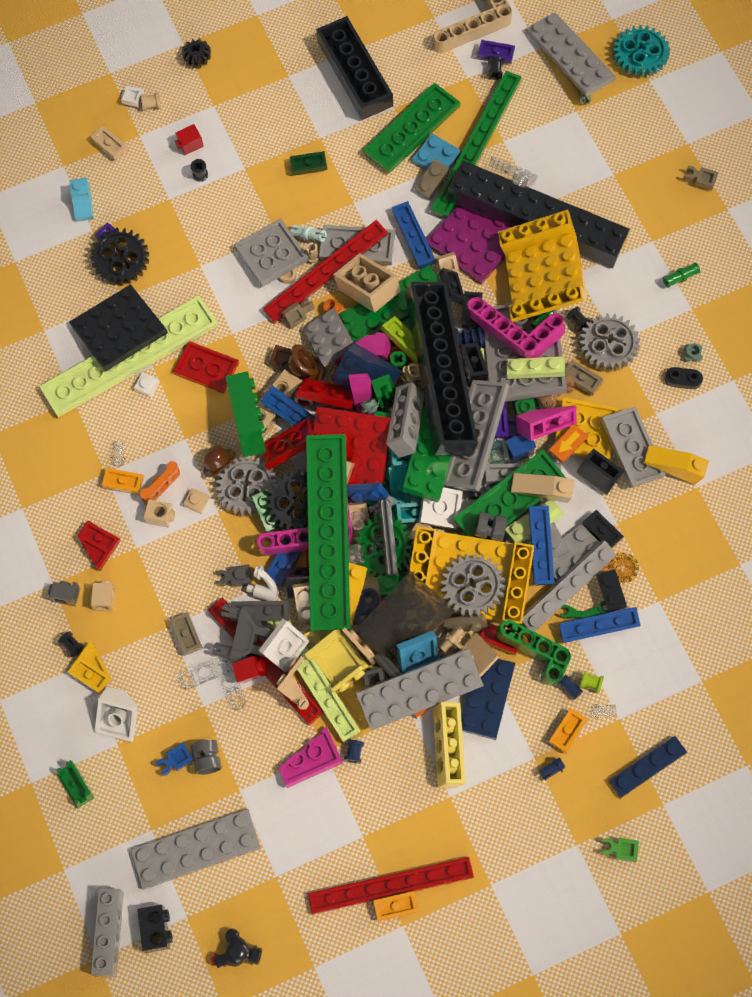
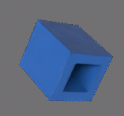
[505,435,536,463]

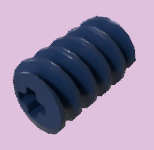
[455,326,485,349]

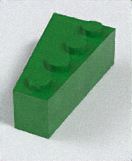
[226,371,266,457]

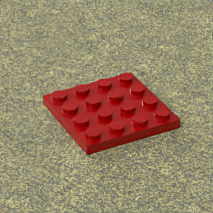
[313,406,392,486]

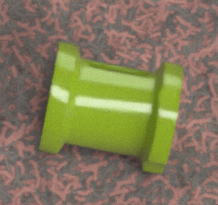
[580,671,604,693]

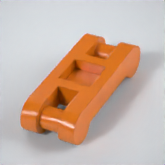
[140,461,180,505]

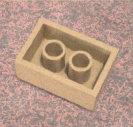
[333,253,401,313]

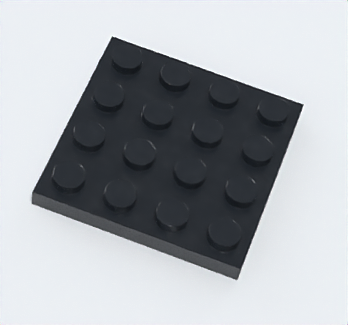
[69,284,168,372]

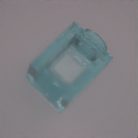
[488,439,509,464]

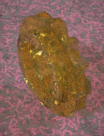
[607,553,639,584]

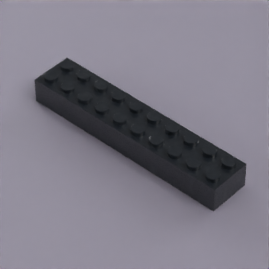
[446,160,630,268]
[405,282,478,456]

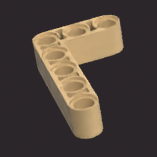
[434,0,512,53]

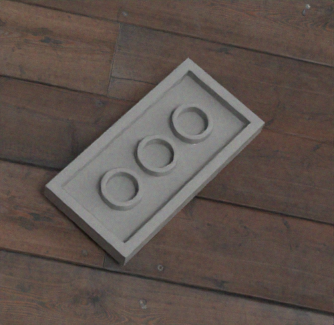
[319,225,395,265]
[600,406,666,489]

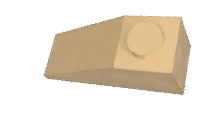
[511,473,575,503]

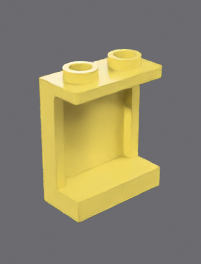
[305,629,369,693]

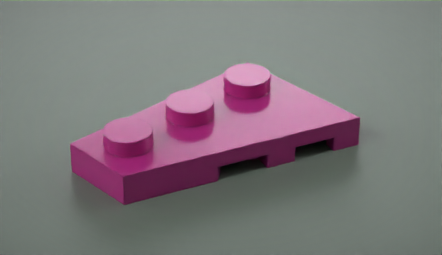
[279,726,343,788]

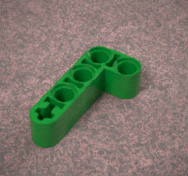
[495,620,571,685]

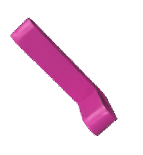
[467,297,565,358]
[257,498,352,555]

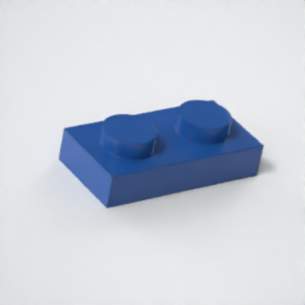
[347,483,389,503]

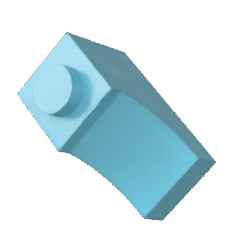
[69,178,94,222]

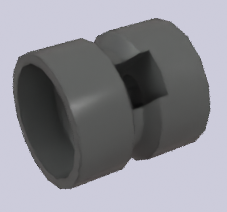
[474,511,507,542]
[191,740,222,775]

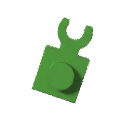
[601,838,639,863]

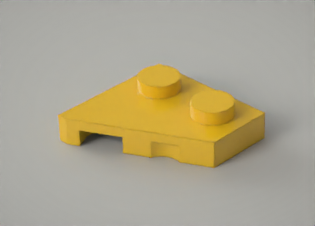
[68,642,112,695]

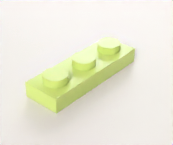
[507,356,565,379]
[505,500,563,543]

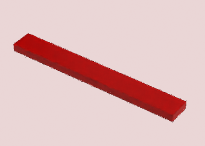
[263,219,388,323]
[208,597,324,725]
[307,857,474,915]

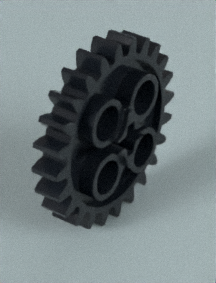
[90,227,150,286]
[265,469,308,530]

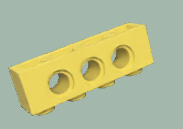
[433,702,466,788]

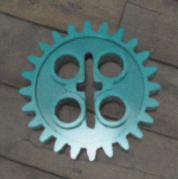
[613,25,670,77]

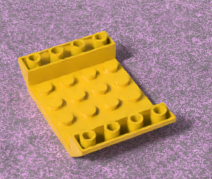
[498,210,587,322]
[404,526,534,624]

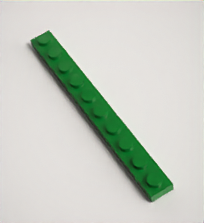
[431,71,522,219]

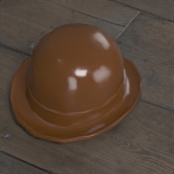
[288,344,319,377]
[202,446,236,477]

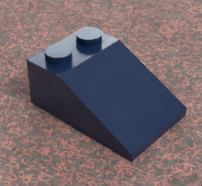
[331,342,402,391]

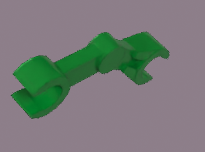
[560,601,608,619]

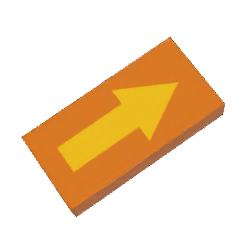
[548,424,588,464]

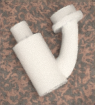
[246,565,279,601]

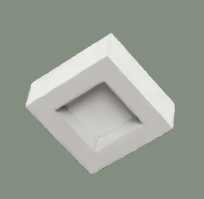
[121,86,144,108]
[134,373,160,398]

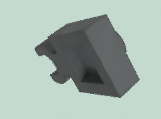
[217,565,252,587]

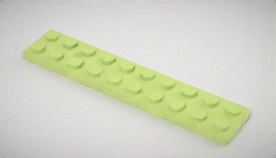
[39,296,218,418]

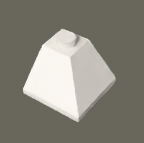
[95,687,138,742]

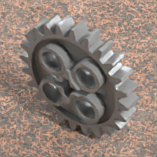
[579,313,640,372]
[216,456,277,517]
[441,553,505,618]

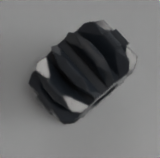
[182,38,211,68]

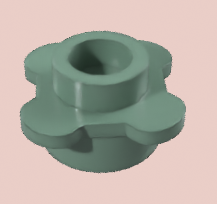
[684,343,703,362]
[360,398,379,414]

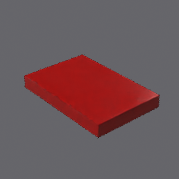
[173,341,239,394]
[296,378,354,410]
[264,416,315,471]

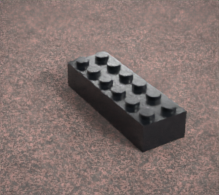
[316,16,394,120]

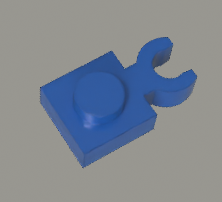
[156,743,194,776]

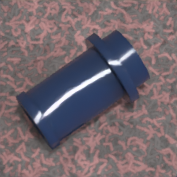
[558,675,583,700]
[538,757,566,781]

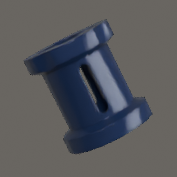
[344,739,365,764]

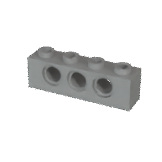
[386,382,424,458]
[91,888,124,978]

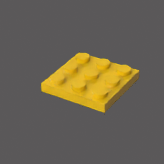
[554,397,619,460]

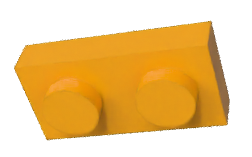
[102,468,144,494]
[549,708,588,754]
[373,890,419,921]

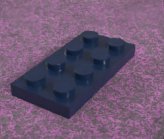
[461,659,515,740]

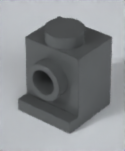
[48,581,81,607]
[363,667,386,688]

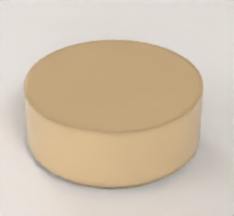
[279,269,297,284]

